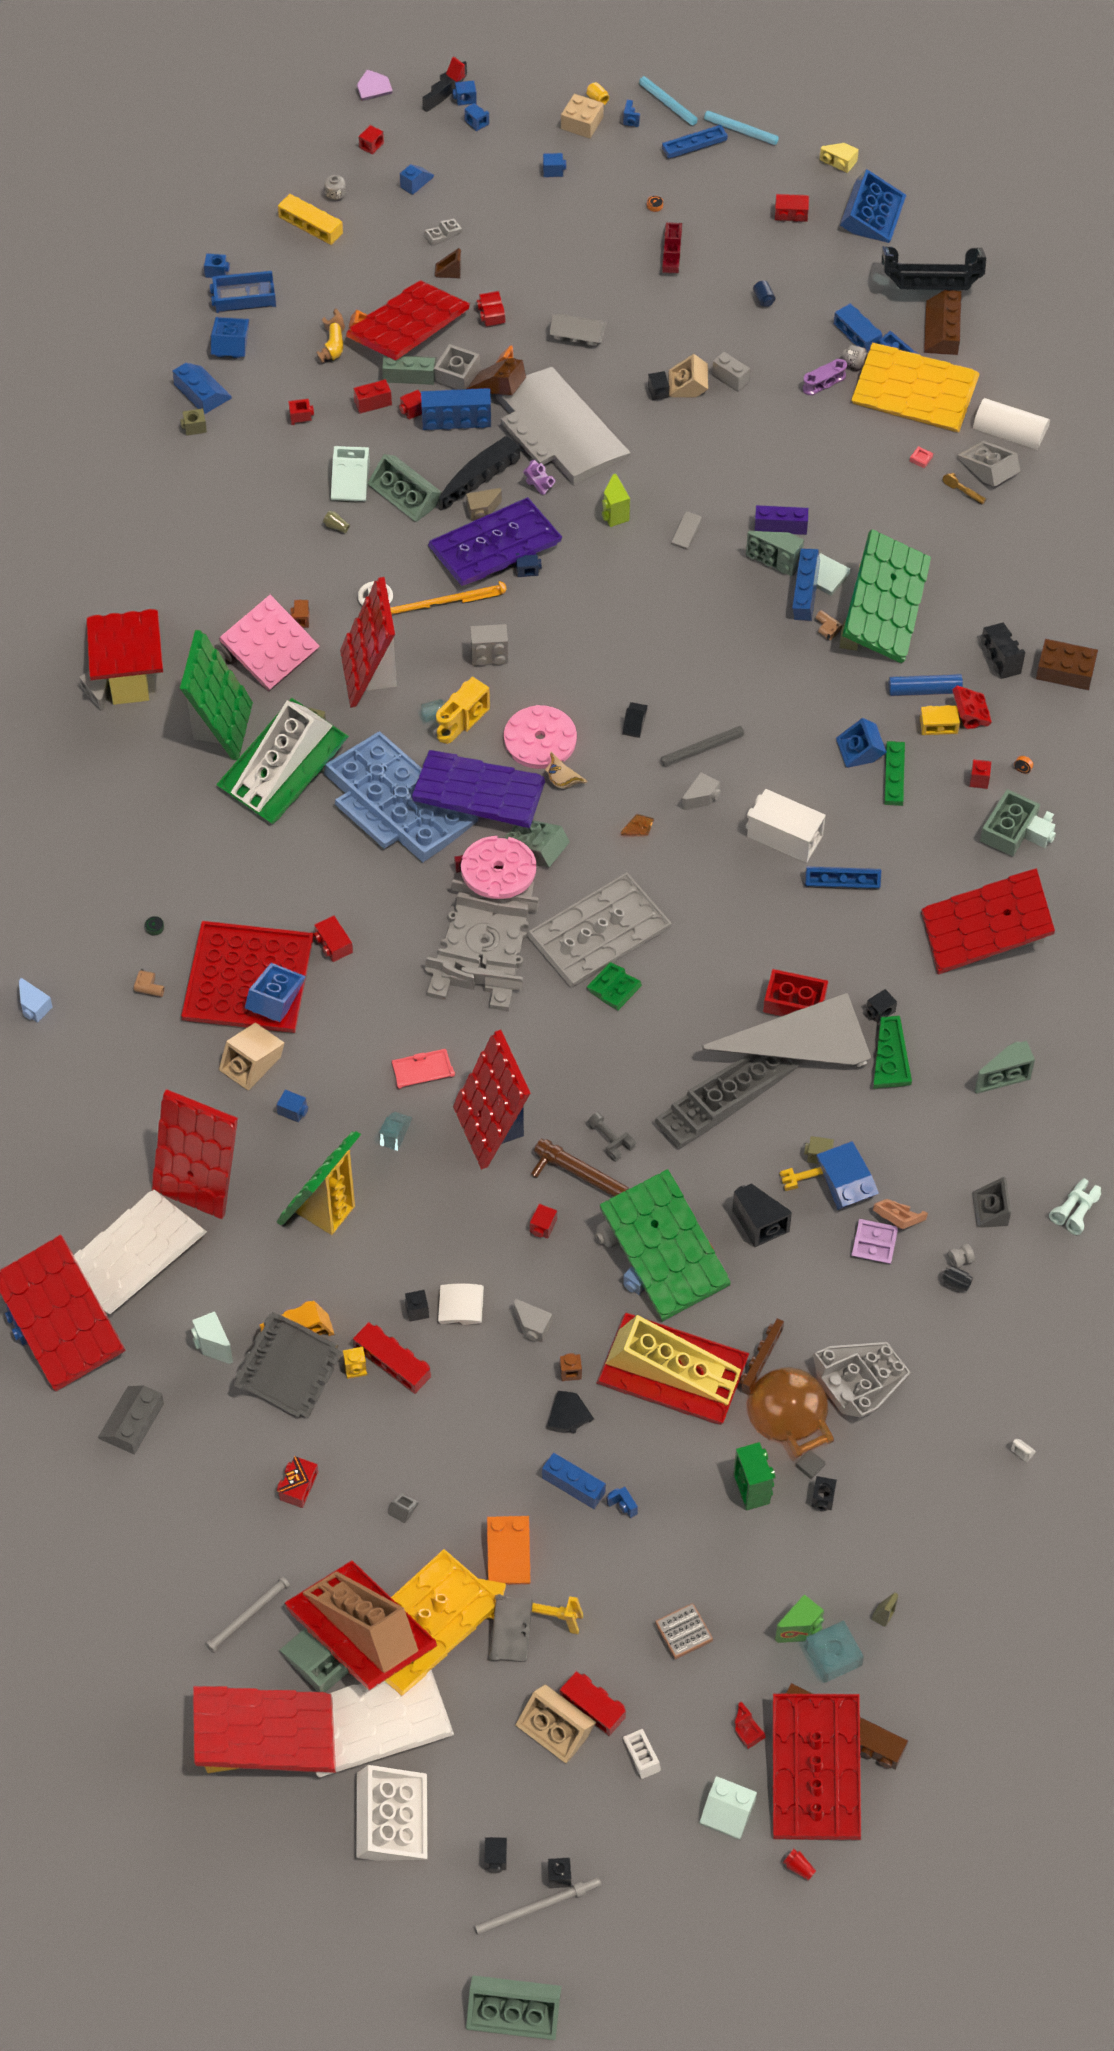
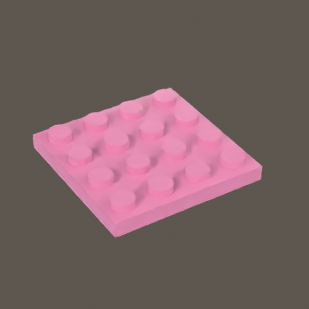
[219,595,320,692]

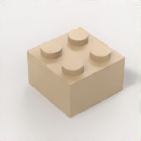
[561,94,604,138]

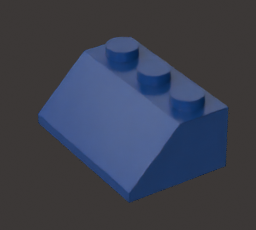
[172,363,232,415]

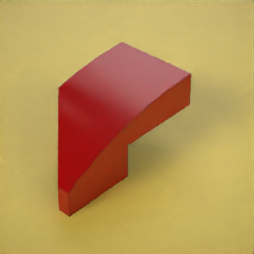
[735,1701,766,1749]

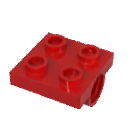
[952,686,992,729]

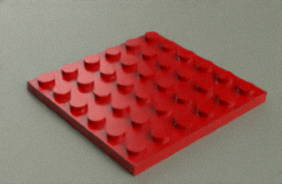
[181,921,314,1033]

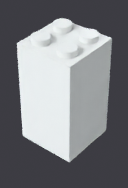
[746,789,826,863]

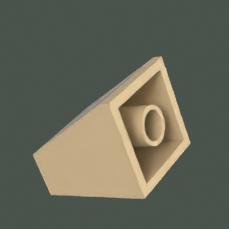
[219,1023,285,1090]

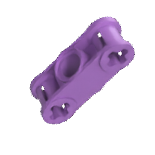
[803,359,847,395]

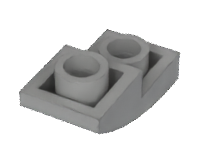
[424,219,462,245]

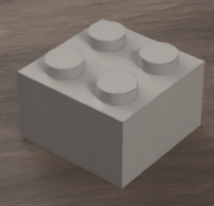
[434,344,482,390]
[471,624,508,666]

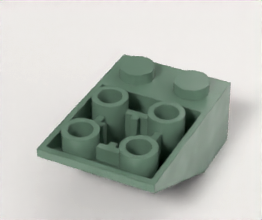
[746,531,804,576]
[504,820,570,867]
[279,1628,349,1692]

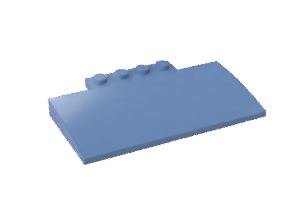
[324,731,478,862]

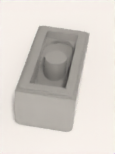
[671,511,702,550]

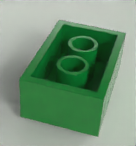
[733,1442,776,1511]

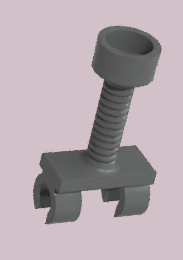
[588,1112,637,1162]

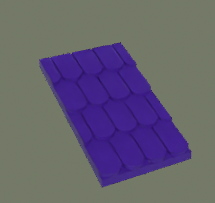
[428,497,562,586]
[412,750,545,828]

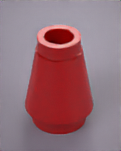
[783,1849,816,1881]

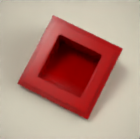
[446,57,465,82]

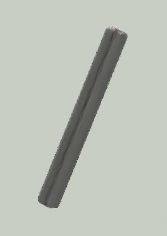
[661,726,744,767]

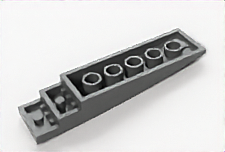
[655,1055,800,1148]

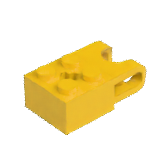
[436,676,490,744]

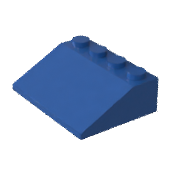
[840,169,906,243]

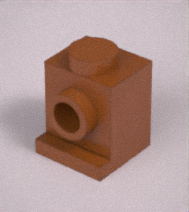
[290,599,309,628]
[559,1353,582,1381]

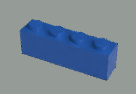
[793,548,820,621]

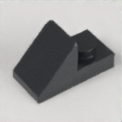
[622,702,648,738]

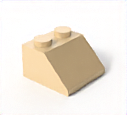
[669,354,708,397]

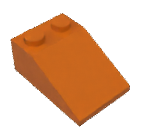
[487,1516,530,1585]

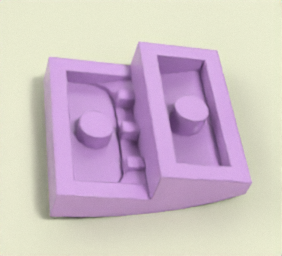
[852,1219,898,1264]

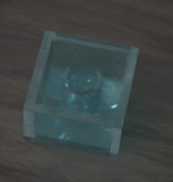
[805,1620,864,1683]

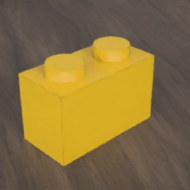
[920,705,960,735]

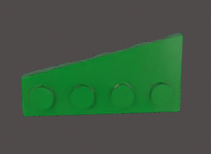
[873,1016,912,1089]

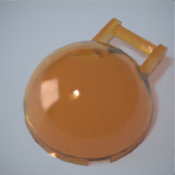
[747,1367,834,1458]

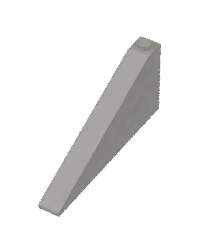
[701,993,871,1067]

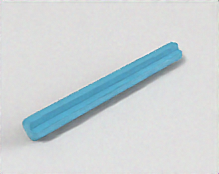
[639,76,698,126]
[704,110,779,145]

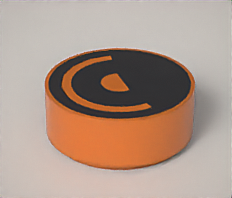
[647,196,663,212]
[1014,756,1034,774]

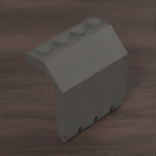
[234,1312,343,1418]

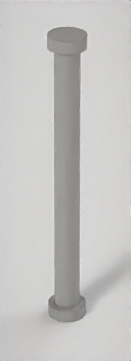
[206,1576,290,1652]

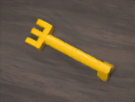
[779,1167,823,1191]

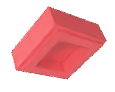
[909,446,933,468]

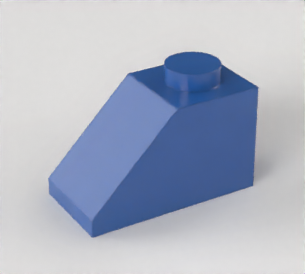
[400,164,434,195]

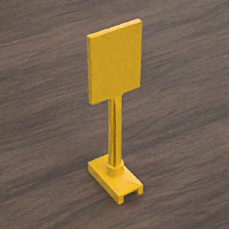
[478,1578,583,1634]

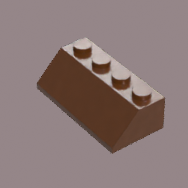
[924,290,961,355]

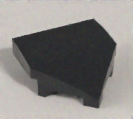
[547,1391,594,1434]

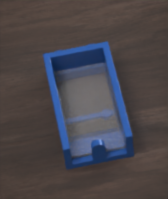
[210,271,276,313]

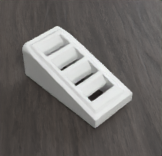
[623,1729,661,1779]

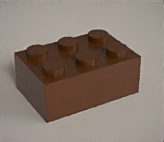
[1036,639,1098,690]

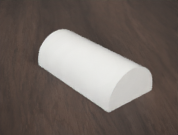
[973,398,1050,450]

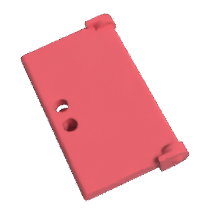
[391,1049,455,1089]

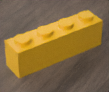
[278,194,343,245]

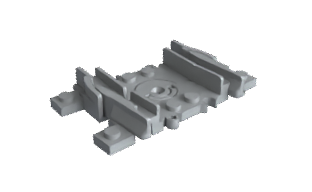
[425,880,539,1011]

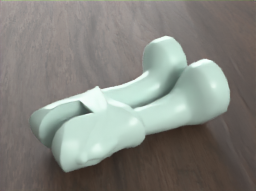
[1049,1178,1101,1235]

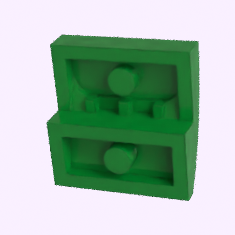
[587,962,642,1011]

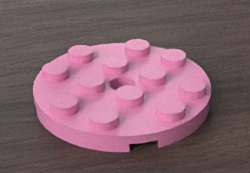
[504,705,577,769]
[461,836,536,899]

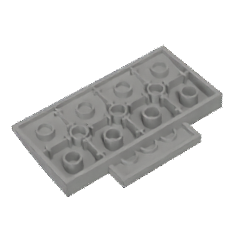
[496,367,631,485]

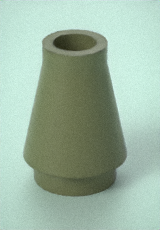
[323,511,350,533]

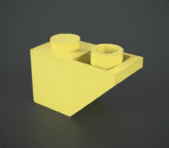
[820,143,859,173]

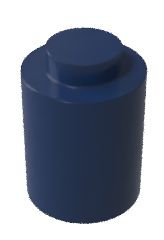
[753,280,776,307]

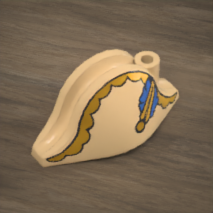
[545,751,588,789]

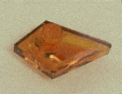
[621,814,654,835]

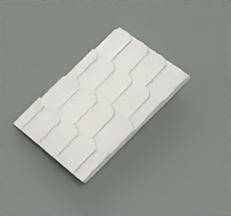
[74,1190,207,1314]
[316,1670,454,1777]

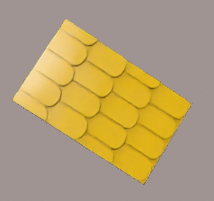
[851,343,979,433]
[385,1549,497,1696]

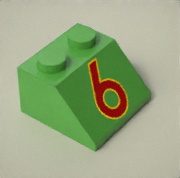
[775,1594,824,1643]

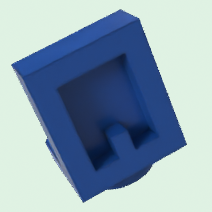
[623,100,640,127]
[607,1487,638,1518]

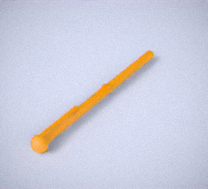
[391,581,507,615]

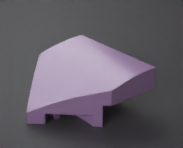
[357,70,392,101]

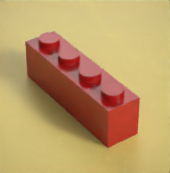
[353,1322,431,1394]

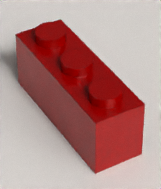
[560,1671,626,1737]

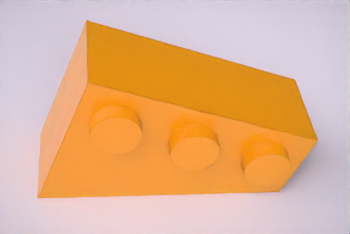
[259,1300,335,1336]

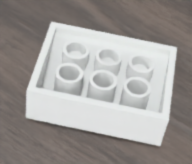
[356,1765,427,1861]

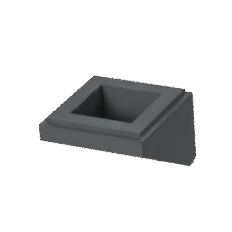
[388,1493,419,1523]

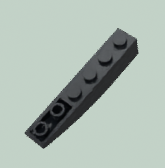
[438,435,520,511]

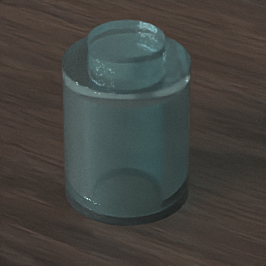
[420,699,446,722]

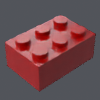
[763,969,828,1016]

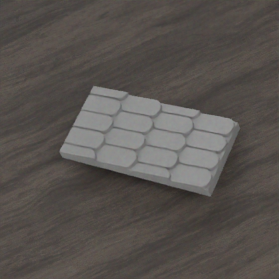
[527,873,672,987]

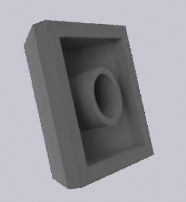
[973,1177,1011,1228]

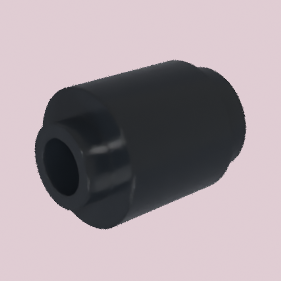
[942,1266,973,1292]

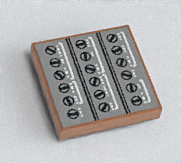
[655,1603,713,1660]

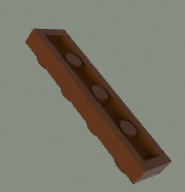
[740,1318,784,1395]

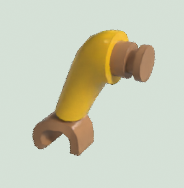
[316,309,345,363]

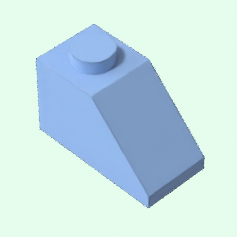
[19,978,53,1023]

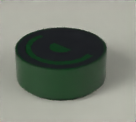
[145,916,164,936]

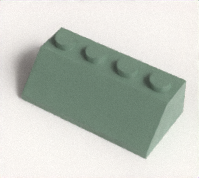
[368,454,442,522]
[466,1975,562,2040]

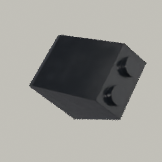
[732,1183,792,1247]

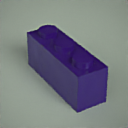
[754,505,808,535]

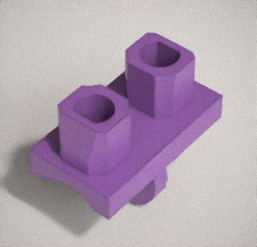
[523,460,555,495]

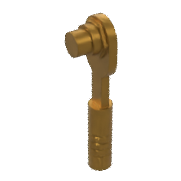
[943,473,986,504]

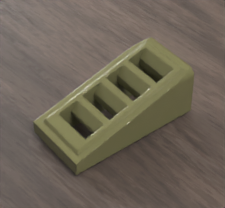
[872,1592,899,1627]

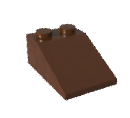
[466,358,526,396]

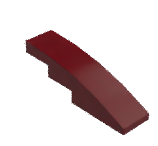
[662,222,682,273]

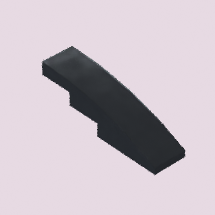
[422,61,467,112]

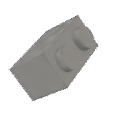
[712,352,750,392]

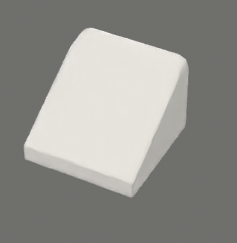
[1011,1439,1036,1462]

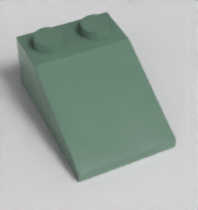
[975,1041,1035,1094]

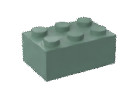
[980,789,1040,856]

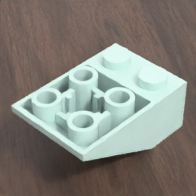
[331,446,370,501]

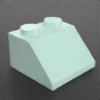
[191,1311,233,1364]
[699,1776,757,1840]

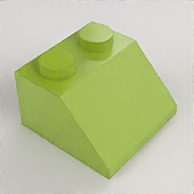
[602,473,630,527]

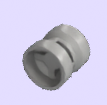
[948,1243,975,1268]

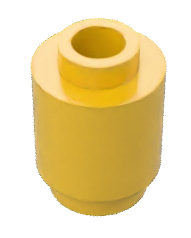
[586,82,610,105]

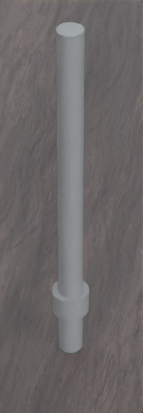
[475,1877,601,1934]

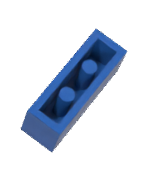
[834,303,882,353]
[542,1452,606,1509]

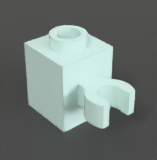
[1025,811,1056,848]

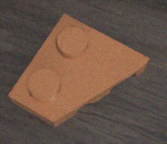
[873,1199,928,1229]

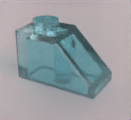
[379,1111,412,1151]

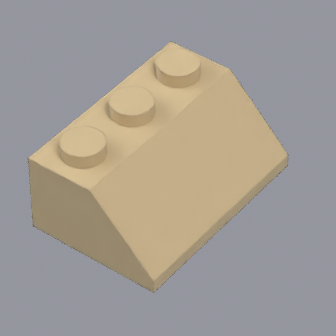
[516,1684,596,1763]

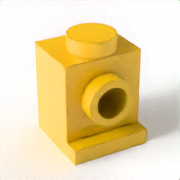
[343,1347,367,1379]

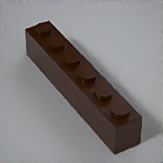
[786,1683,908,1770]

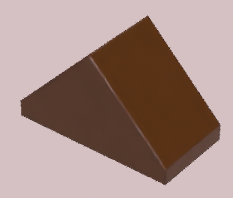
[435,248,461,279]

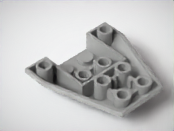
[813,1342,911,1418]

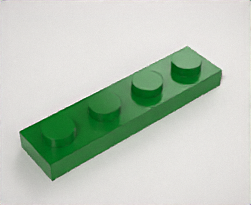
[885,741,905,806]

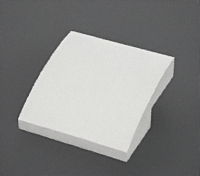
[438,1284,484,1325]

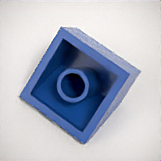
[836,718,887,768]

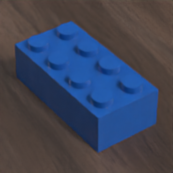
[421,388,491,430]

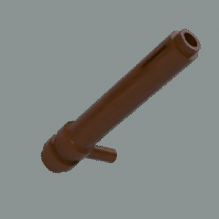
[531,1138,629,1197]

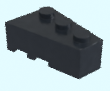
[980,622,1025,679]

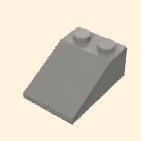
[958,441,1020,486]

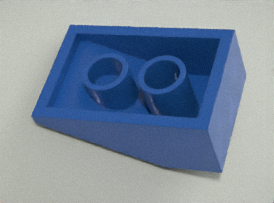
[211,317,249,358]
[245,963,306,1022]
[816,1141,879,1210]

